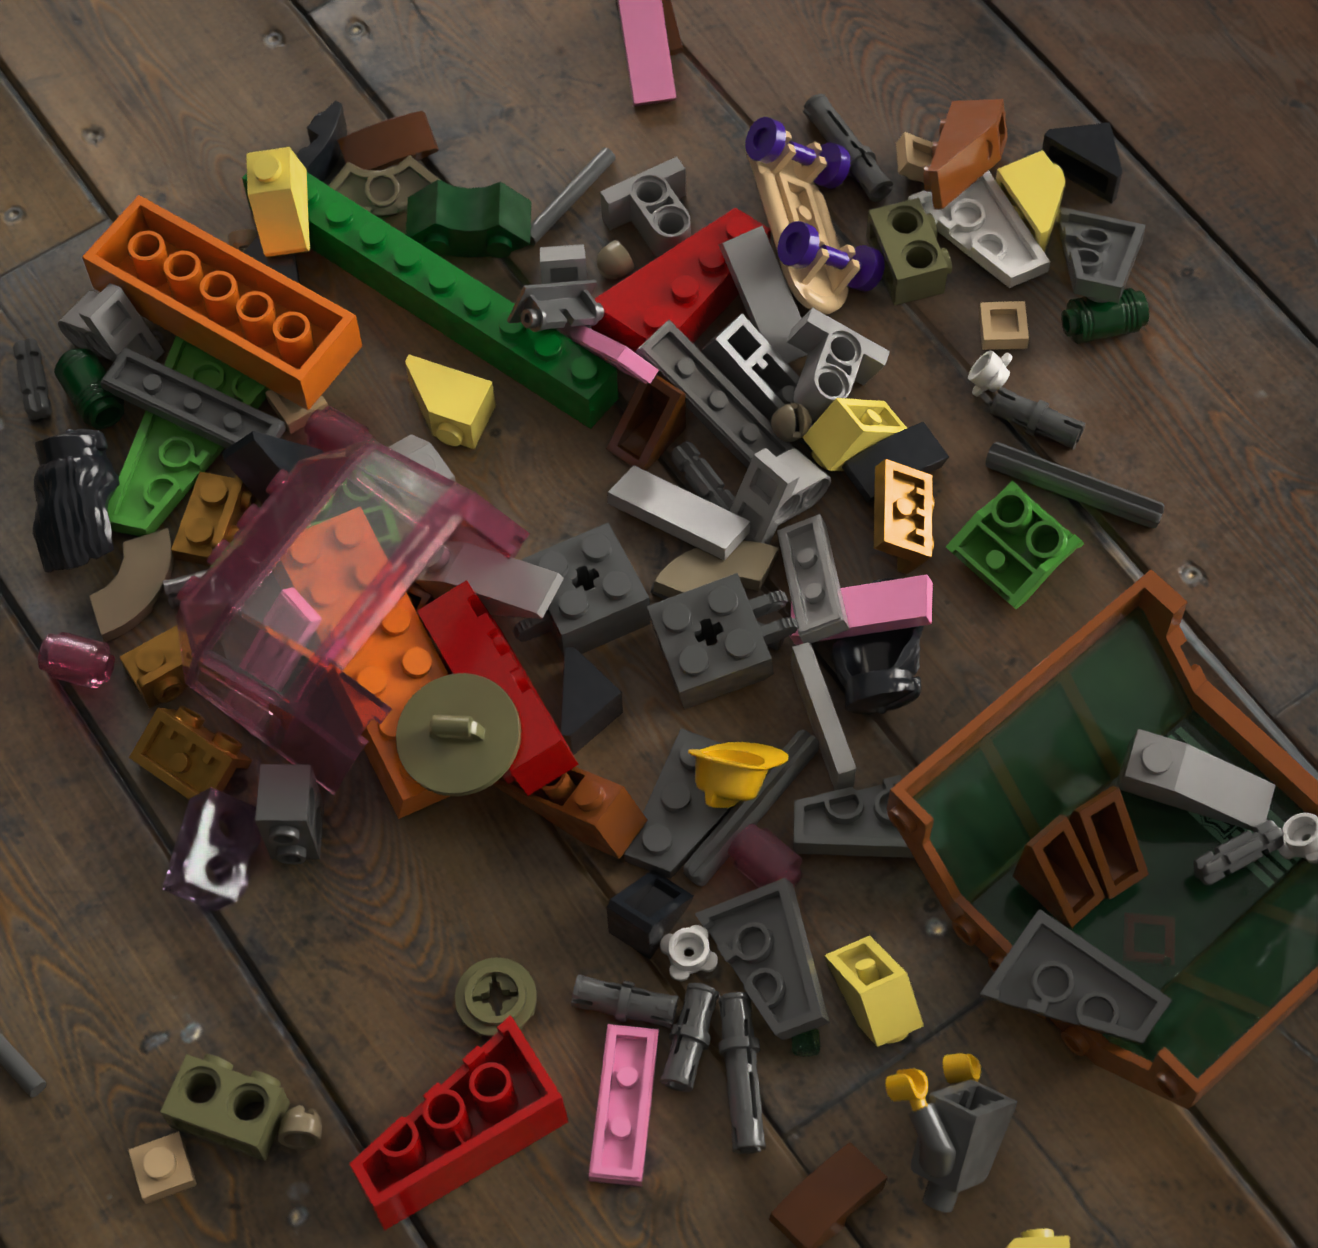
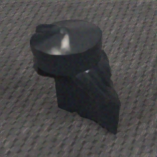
[33,428,119,573]
[831,577,924,714]

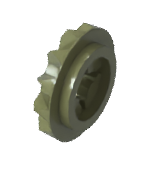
[455,957,537,1037]

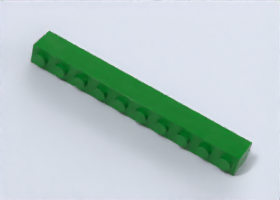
[242,173,618,429]

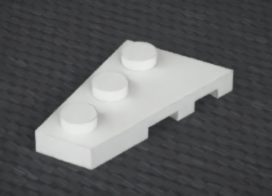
[908,170,1050,288]

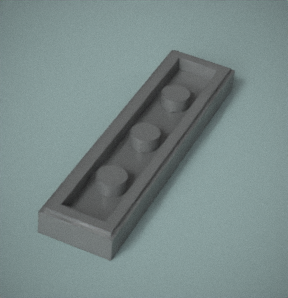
[635,320,796,469]
[100,347,286,449]

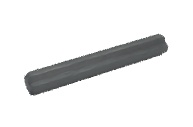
[986,442,1165,528]
[683,730,819,887]

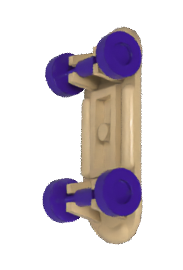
[745,117,885,315]

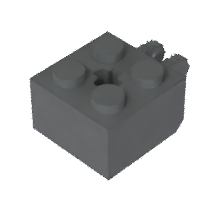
[507,522,650,657]
[647,573,799,710]

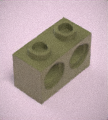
[866,198,952,306]
[160,1054,290,1161]

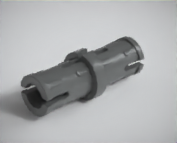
[989,386,1086,450]
[571,974,679,1029]
[660,983,719,1092]

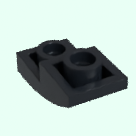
[296,101,348,182]
[842,422,949,503]

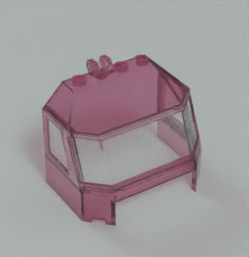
[176,438,530,795]

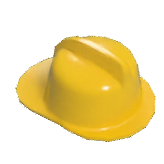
[688,742,788,808]

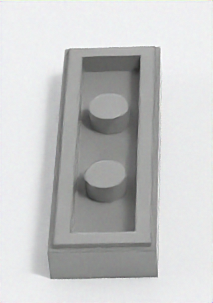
[719,226,808,363]
[608,466,751,561]
[777,514,850,644]
[791,642,856,791]

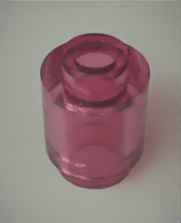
[304,406,376,468]
[38,632,115,689]
[728,823,803,888]

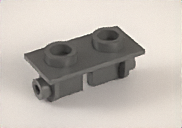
[507,279,604,332]

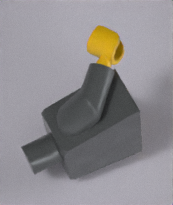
[885,1053,1018,1212]

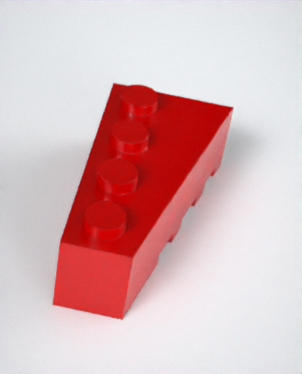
[591,207,771,352]
[417,580,579,796]
[349,1015,569,1231]

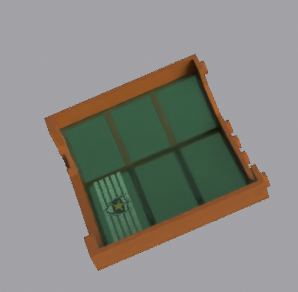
[887,569,1318,1110]

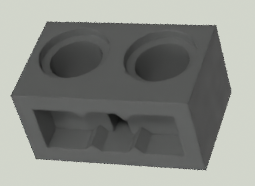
[255,764,324,865]

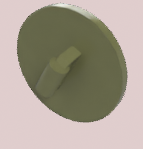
[396,673,521,796]

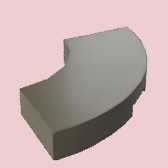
[329,155,441,217]
[89,528,174,642]
[654,540,779,597]

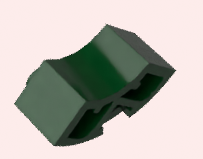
[406,180,531,258]

